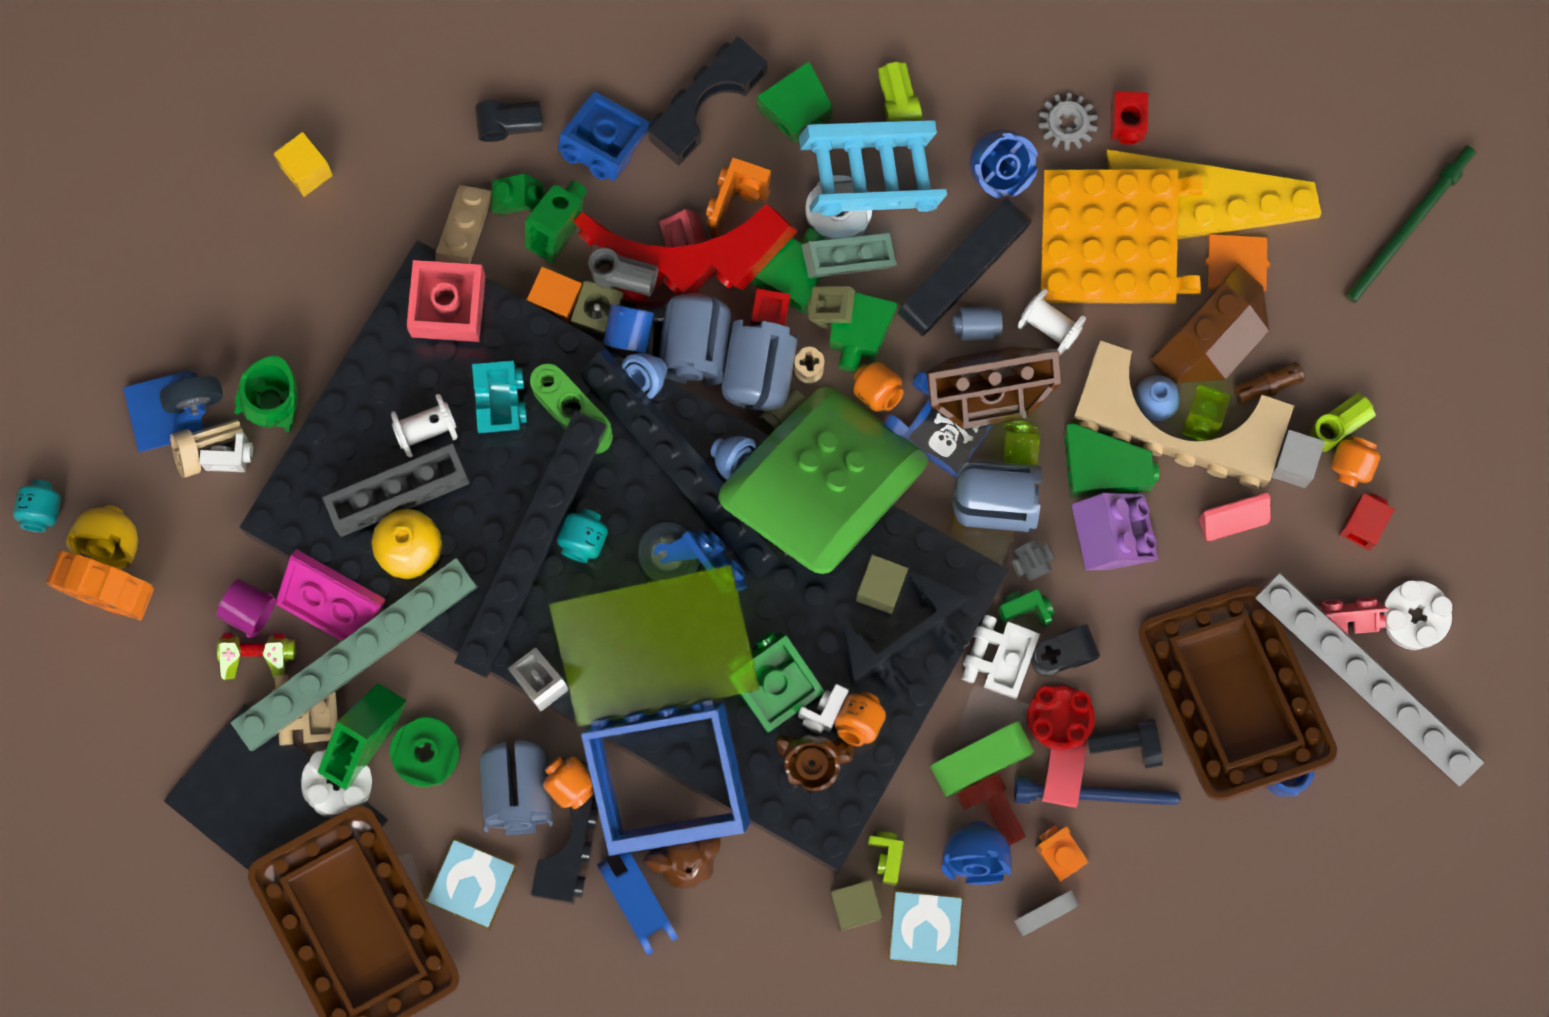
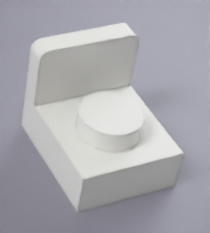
[199,432,253,472]
[798,684,849,734]

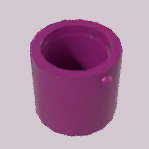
[216,579,276,638]

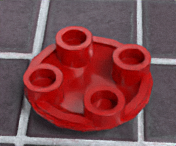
[1027,685,1095,750]

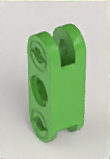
[530,364,613,454]

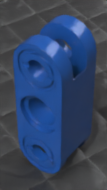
[596,852,678,956]

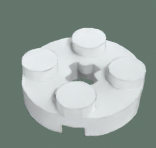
[806,175,872,240]
[1381,580,1452,650]
[301,749,372,818]

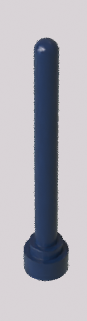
[1014,775,1181,805]

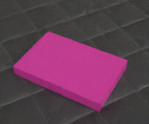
[275,549,386,641]

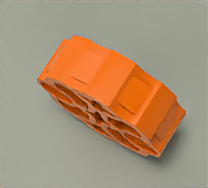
[45,550,155,621]

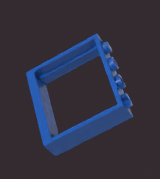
[581,699,751,856]

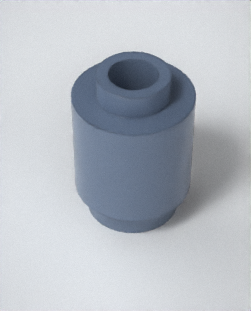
[952,306,1002,341]

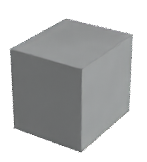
[1271,430,1325,488]

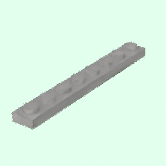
[1255,571,1484,787]

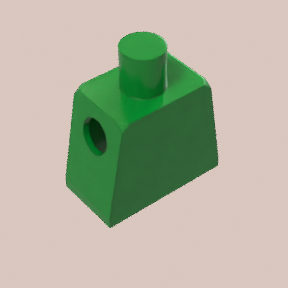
[757,62,833,143]
[524,180,587,265]
[751,228,825,315]
[829,292,898,373]

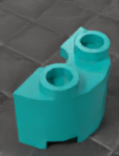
[472,361,527,433]

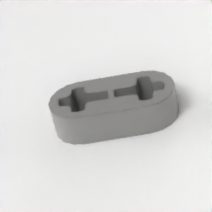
[1014,890,1080,937]

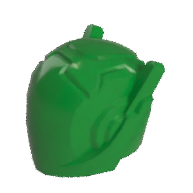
[234,356,298,433]

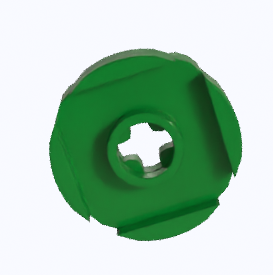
[390,717,460,788]

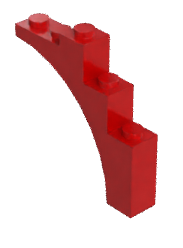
[573,204,798,302]

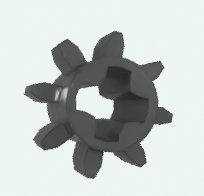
[1011,540,1055,582]

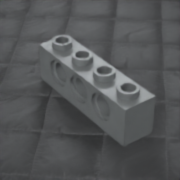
[322,444,470,537]

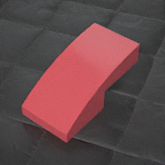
[1042,742,1087,808]

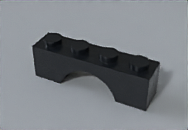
[648,37,767,166]
[531,757,599,905]

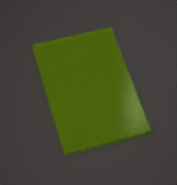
[549,565,760,727]

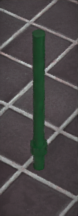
[1345,145,1476,303]

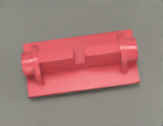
[1318,597,1388,634]

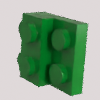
[724,631,825,733]

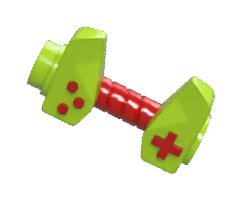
[217,633,297,680]

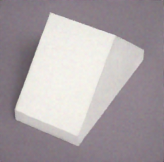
[508,647,569,711]

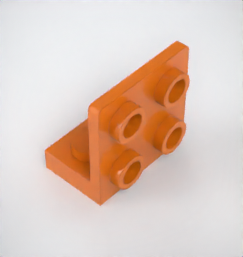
[706,157,771,238]

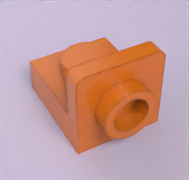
[1035,825,1089,882]

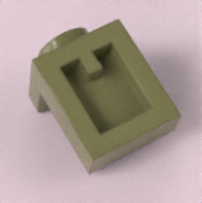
[808,286,855,328]

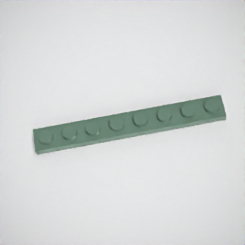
[231,558,478,751]

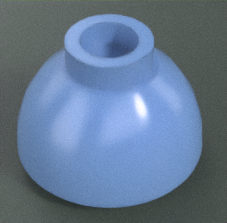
[621,353,667,399]
[1133,375,1180,422]
[710,436,757,480]

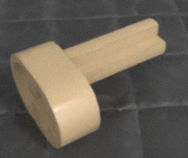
[170,419,243,478]

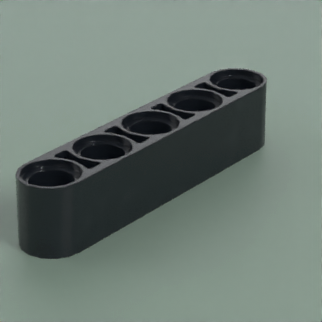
[897,198,1032,337]

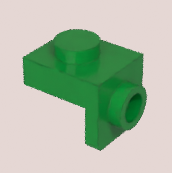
[492,173,545,216]
[998,589,1054,628]

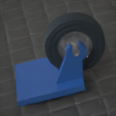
[123,370,223,453]
[638,522,748,593]

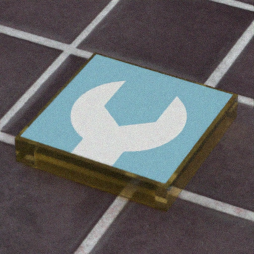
[425,838,518,930]
[888,890,964,968]

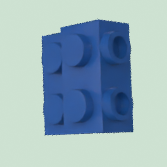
[557,91,650,182]

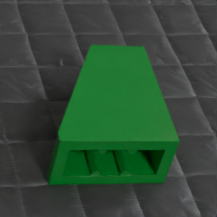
[1063,424,1159,498]
[317,683,407,790]

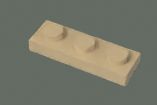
[435,185,492,264]

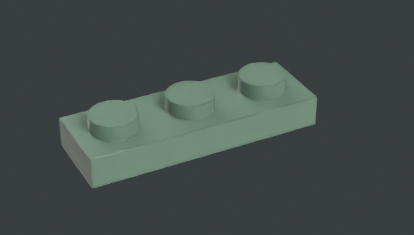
[802,233,897,278]

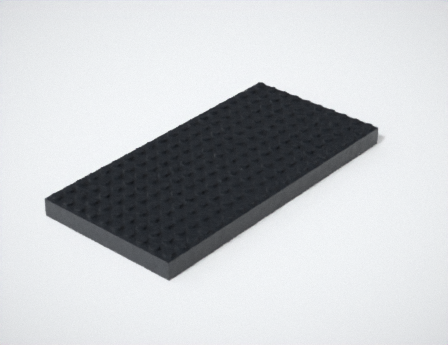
[239,240,1009,874]

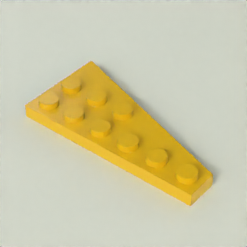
[1106,150,1321,239]

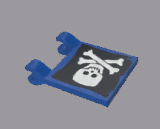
[884,372,994,478]

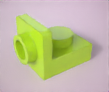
[868,831,904,886]

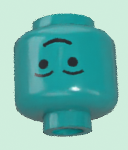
[13,480,62,533]
[557,509,608,563]

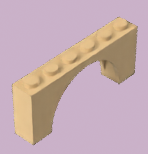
[1072,340,1294,489]

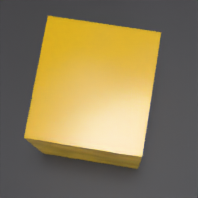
[273,132,333,197]

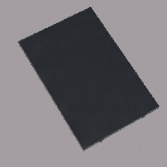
[164,704,389,870]

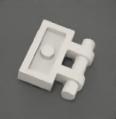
[961,615,1040,699]

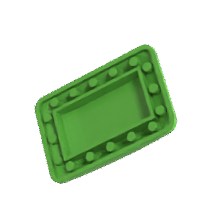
[718,387,928,574]

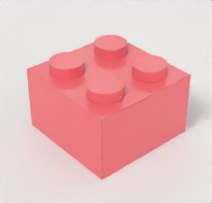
[407,260,486,342]

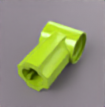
[878,62,923,122]
[1308,392,1376,452]

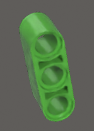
[930,721,1035,798]

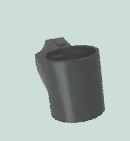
[588,247,659,296]

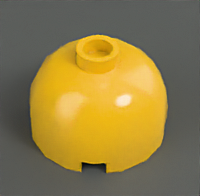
[65,505,138,569]
[371,508,443,579]

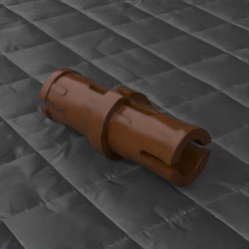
[1233,361,1304,405]

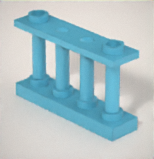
[799,120,947,216]

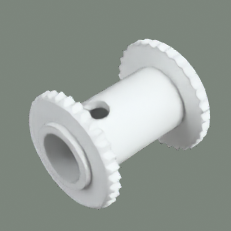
[1018,289,1086,355]
[391,394,457,457]

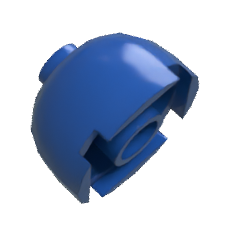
[969,129,1038,198]
[941,821,1012,885]

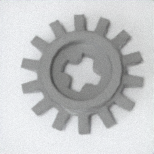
[1038,93,1098,151]

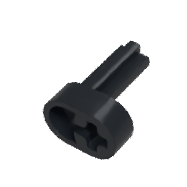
[1087,719,1163,769]

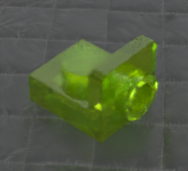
[1182,384,1231,441]
[1002,421,1040,465]

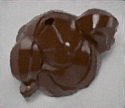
[775,735,855,791]
[643,837,721,888]

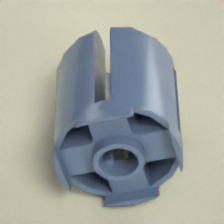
[658,293,731,386]
[721,320,799,412]
[953,460,1042,532]
[479,740,553,835]

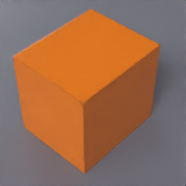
[527,267,583,325]

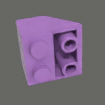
[1072,493,1159,570]

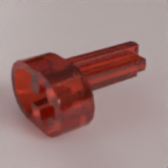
[956,772,1026,845]

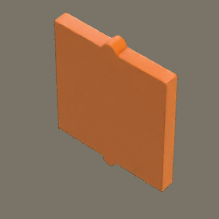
[1204,234,1270,292]

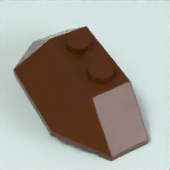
[1150,264,1269,383]
[927,347,1061,429]

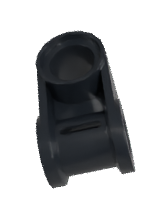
[1031,624,1101,676]

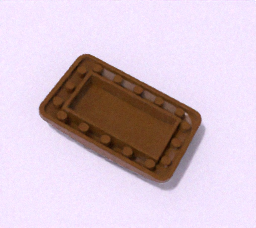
[1138,586,1337,801]
[248,806,460,1017]

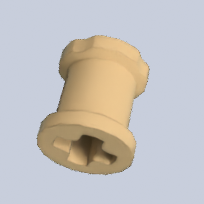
[794,347,825,384]

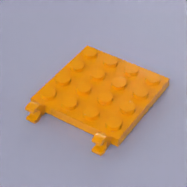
[1041,169,1203,303]

